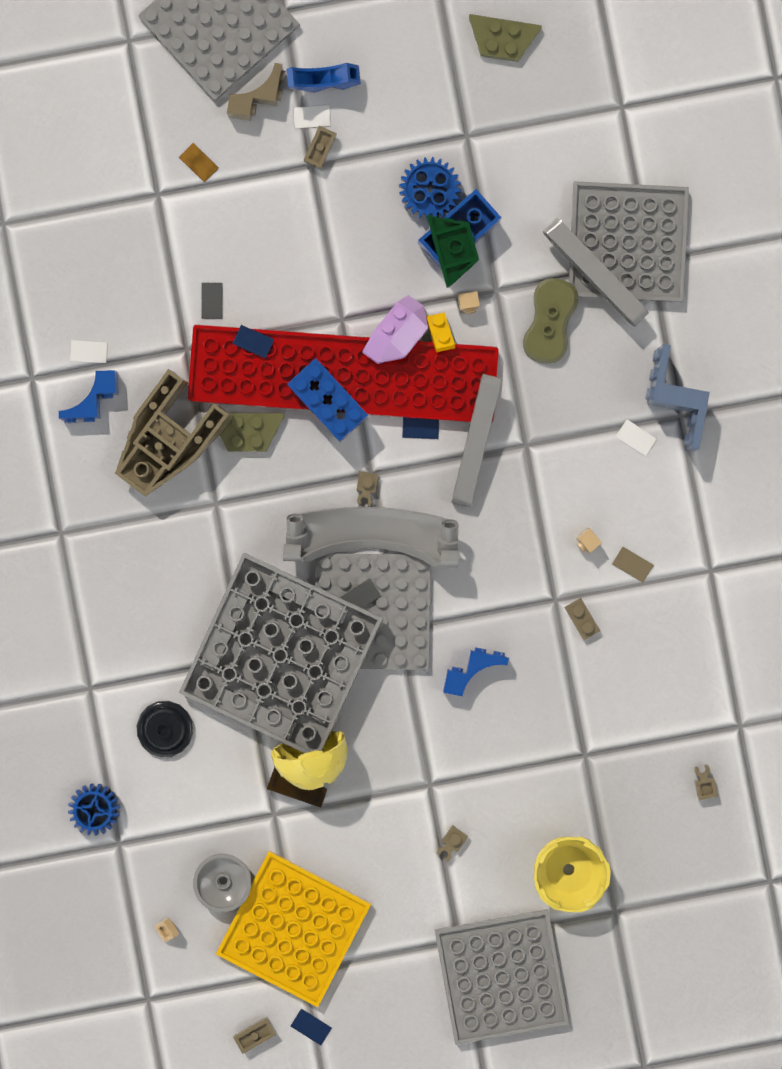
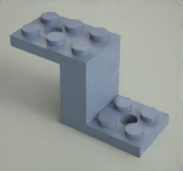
[645,344,710,452]

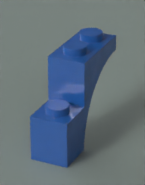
[286,63,361,93]
[59,370,118,423]
[443,647,509,696]

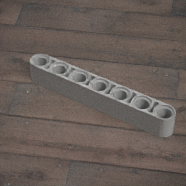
[543,218,649,327]
[451,374,502,507]

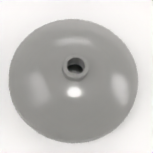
[193,854,251,912]

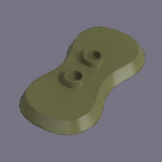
[523,278,578,363]

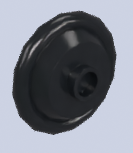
[136,701,193,757]

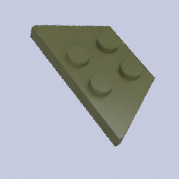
[469,14,542,62]
[220,413,284,452]

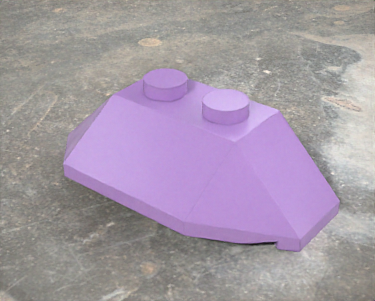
[362,295,428,364]

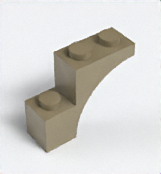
[227,63,286,121]

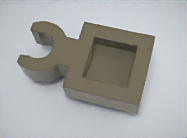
[357,471,378,506]
[694,764,718,800]
[437,825,468,861]

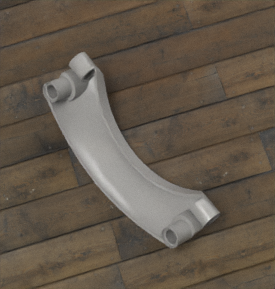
[283,507,459,568]

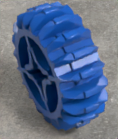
[68,783,121,836]

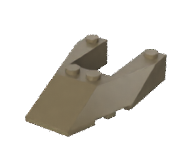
[115,369,234,497]

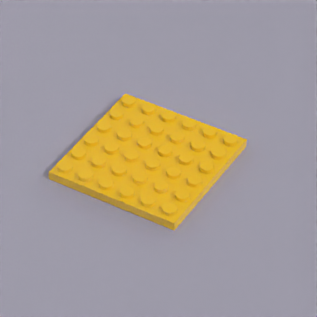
[216,850,371,1007]

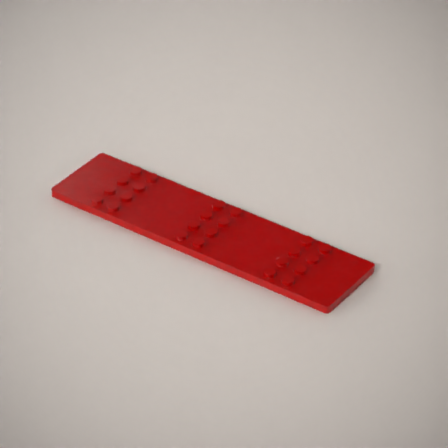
[188,325,499,423]

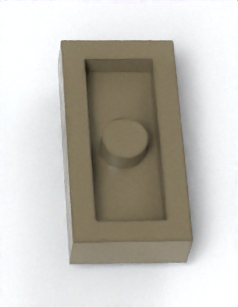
[303,126,337,169]
[564,598,600,640]
[233,1017,276,1054]

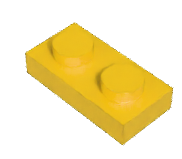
[426,312,455,352]

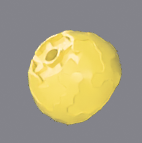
[271,731,348,790]
[533,836,611,913]

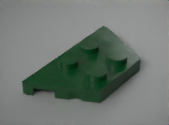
[426,215,479,288]

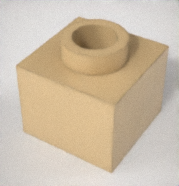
[458,291,480,314]
[576,528,602,553]

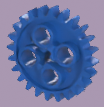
[399,157,461,220]

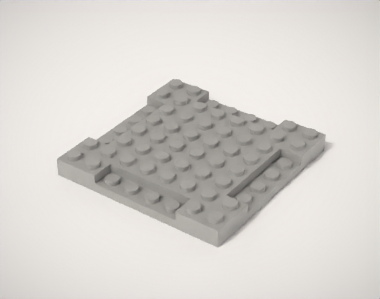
[179,553,384,753]

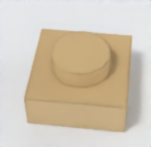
[154,918,179,942]

